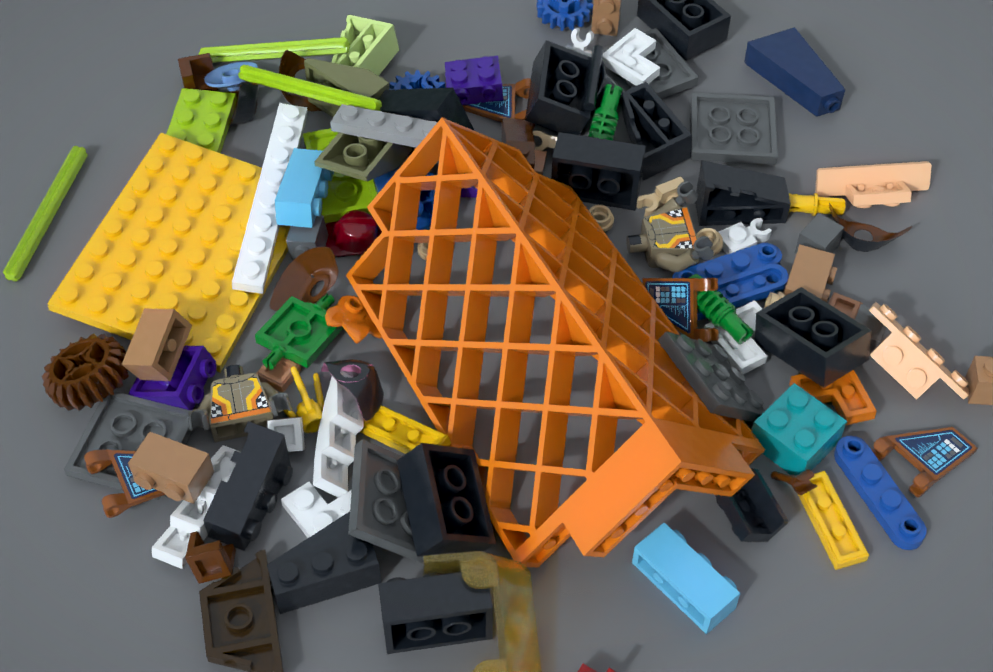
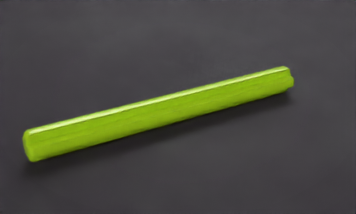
[199,37,350,63]
[238,65,382,111]
[3,146,88,282]

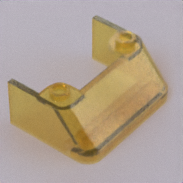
[423,551,542,672]

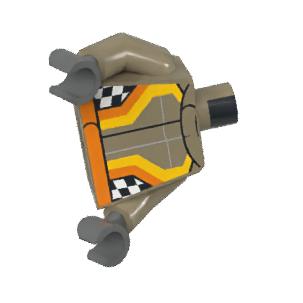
[626,181,714,273]
[187,365,292,442]

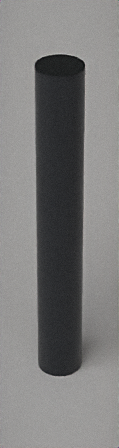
[584,45,604,111]

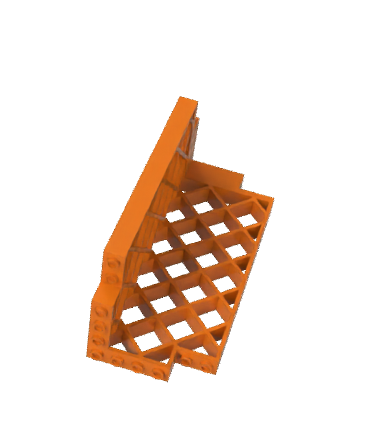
[346,118,765,568]

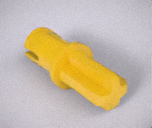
[788,193,846,216]

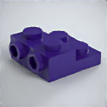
[445,55,504,105]
[128,346,216,410]

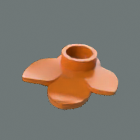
[325,295,382,344]

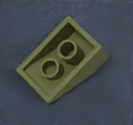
[304,58,389,117]
[314,133,412,181]

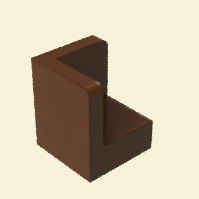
[178,53,218,91]
[185,531,236,584]

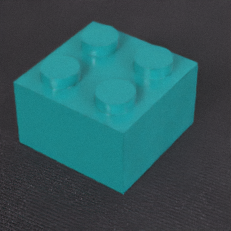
[752,383,847,476]

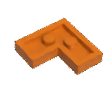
[789,370,877,425]

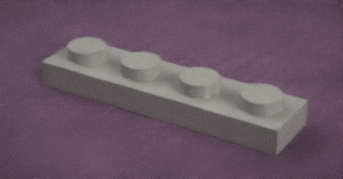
[330,104,438,148]

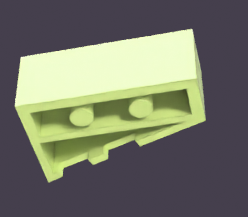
[331,15,399,76]

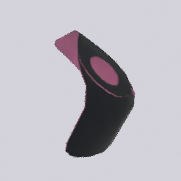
[321,359,384,420]

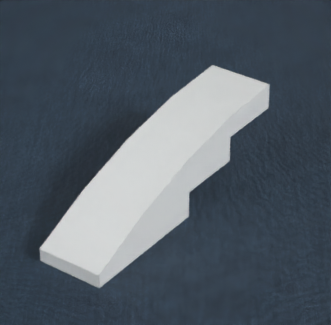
[313,370,364,498]
[152,445,241,569]

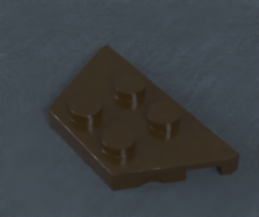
[199,550,284,672]

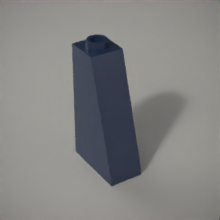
[744,27,846,117]

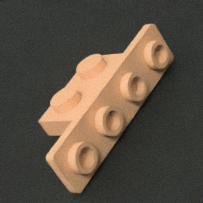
[815,161,932,208]
[869,302,969,400]

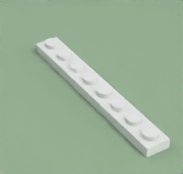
[232,103,307,294]

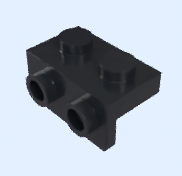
[715,468,788,542]

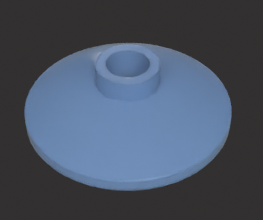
[204,62,258,91]

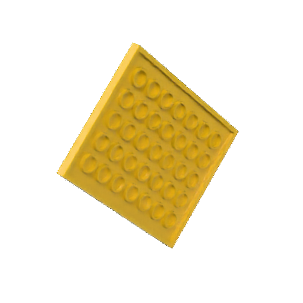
[47,133,291,373]

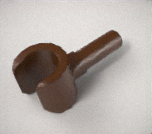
[771,469,817,495]

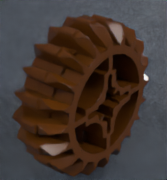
[41,334,129,411]

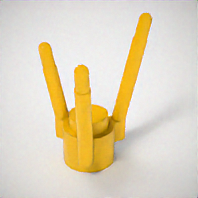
[283,366,324,433]

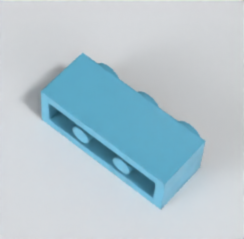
[275,148,334,228]
[632,523,740,634]

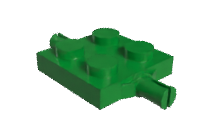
[255,293,343,370]

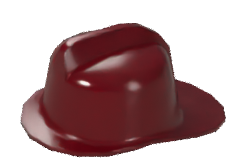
[325,210,382,257]

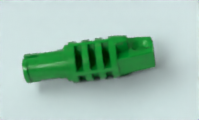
[588,84,623,141]
[689,274,754,345]

